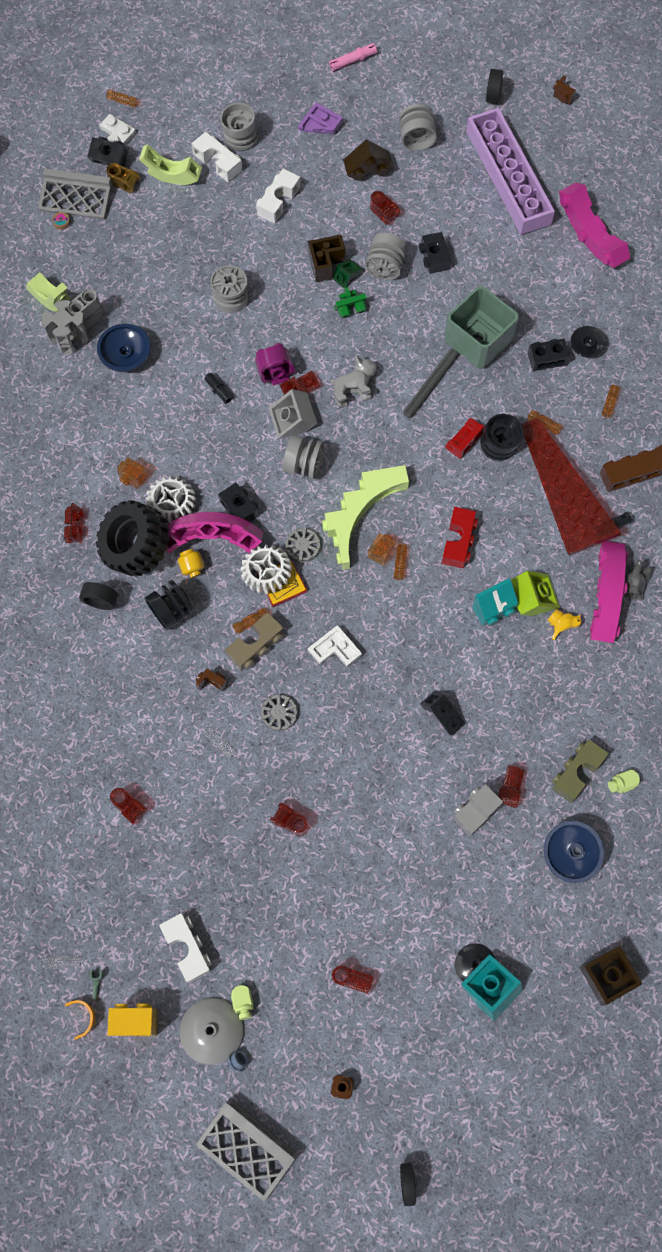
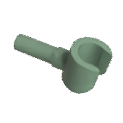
[89,969,103,1001]

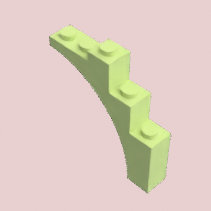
[322,465,409,570]

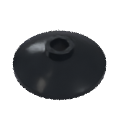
[570,326,606,358]
[455,944,495,982]

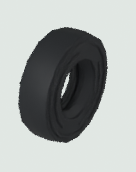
[400,1163,416,1207]

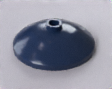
[97,324,151,372]
[544,821,605,883]

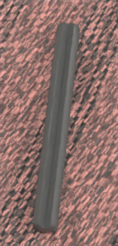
[403,349,458,418]

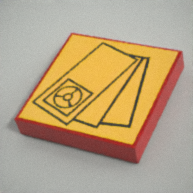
[257,559,307,608]

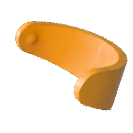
[65,1000,96,1040]

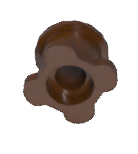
[331,1075,354,1099]

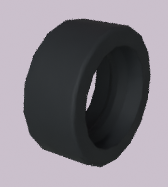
[486,69,504,103]
[79,582,118,610]

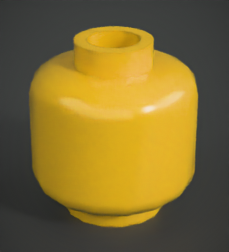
[177,549,205,578]

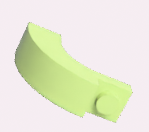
[139,144,202,185]
[26,272,71,312]

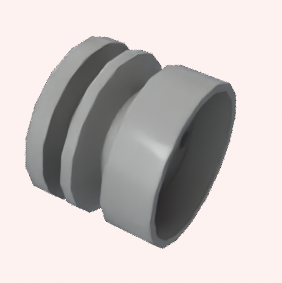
[220,102,259,151]
[399,104,437,151]
[365,233,407,280]
[210,266,249,313]
[283,434,324,480]

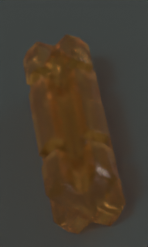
[106,89,138,108]
[602,384,620,418]
[527,410,562,435]
[393,544,407,580]
[232,608,267,634]

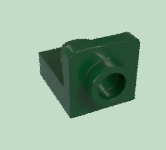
[333,259,363,288]

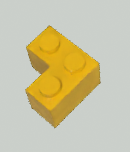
[107,1004,158,1036]

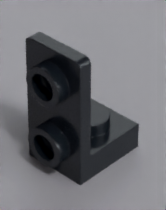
[420,691,465,736]

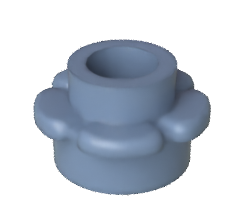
[228,1050,249,1072]

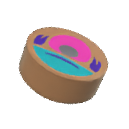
[52,212,70,230]

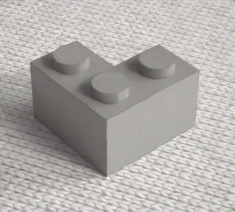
[453,784,503,837]

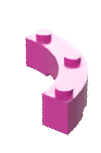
[559,182,631,268]
[167,512,263,553]
[590,540,628,643]

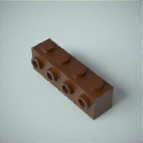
[600,445,662,492]

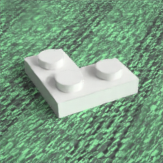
[99,114,136,152]
[308,625,362,667]

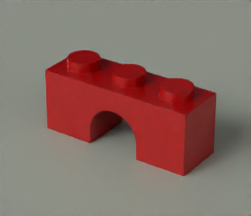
[441,507,478,569]

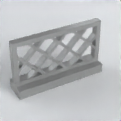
[38,168,113,220]
[196,1099,298,1202]

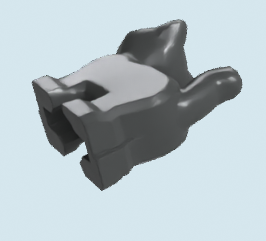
[626,560,652,601]

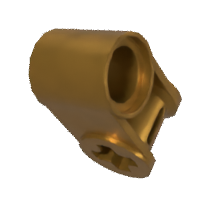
[106,163,140,193]

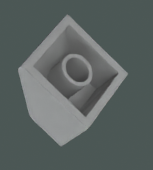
[269,389,317,439]

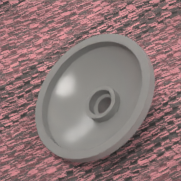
[180,998,243,1065]

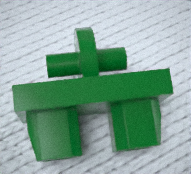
[333,287,367,319]

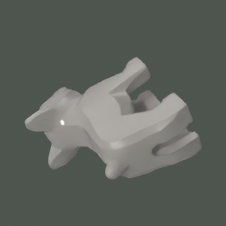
[331,355,377,408]

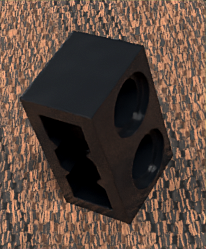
[527,339,570,372]

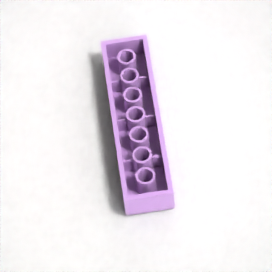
[466,108,555,235]

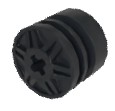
[480,413,523,461]
[144,580,194,631]

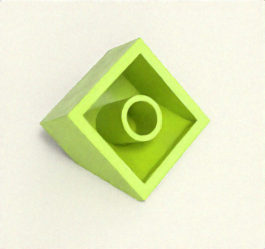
[511,571,560,616]

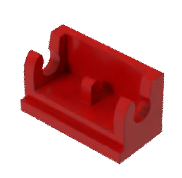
[445,418,484,459]

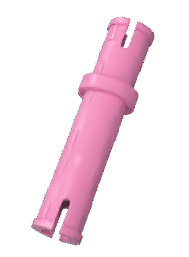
[329,43,377,71]

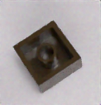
[579,946,642,1006]

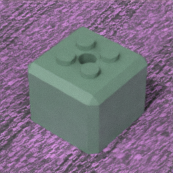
[444,286,518,368]

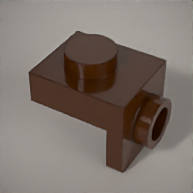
[553,75,576,105]
[196,668,227,692]

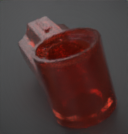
[498,766,524,808]
[331,965,374,994]

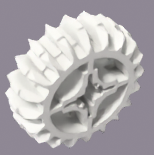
[145,475,196,523]
[241,544,292,594]

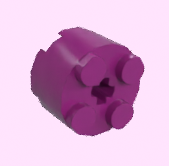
[255,343,295,386]

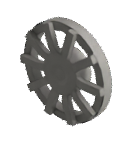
[285,528,320,562]
[261,694,297,731]

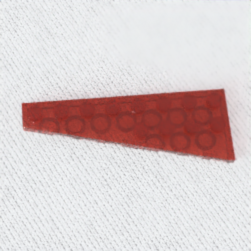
[522,418,621,556]

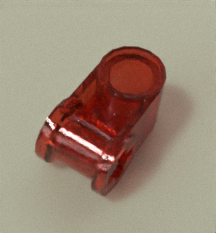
[370,191,401,225]
[110,788,148,825]
[269,802,309,837]

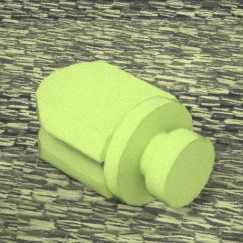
[608,770,640,793]
[231,985,254,1020]

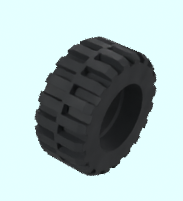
[96,500,169,577]

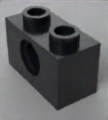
[87,136,128,167]
[419,232,451,274]
[218,482,259,522]

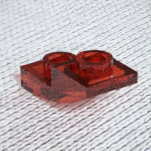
[279,370,321,395]

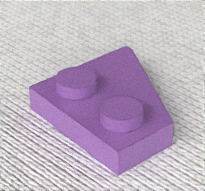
[298,102,343,134]

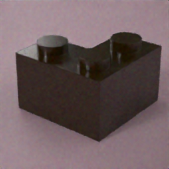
[343,139,394,181]
[308,234,345,282]

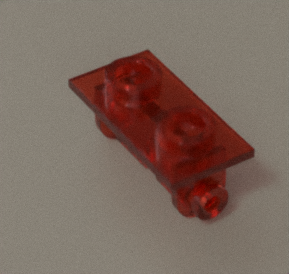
[63,503,84,543]

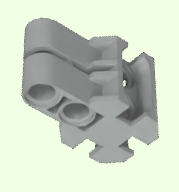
[42,289,103,354]

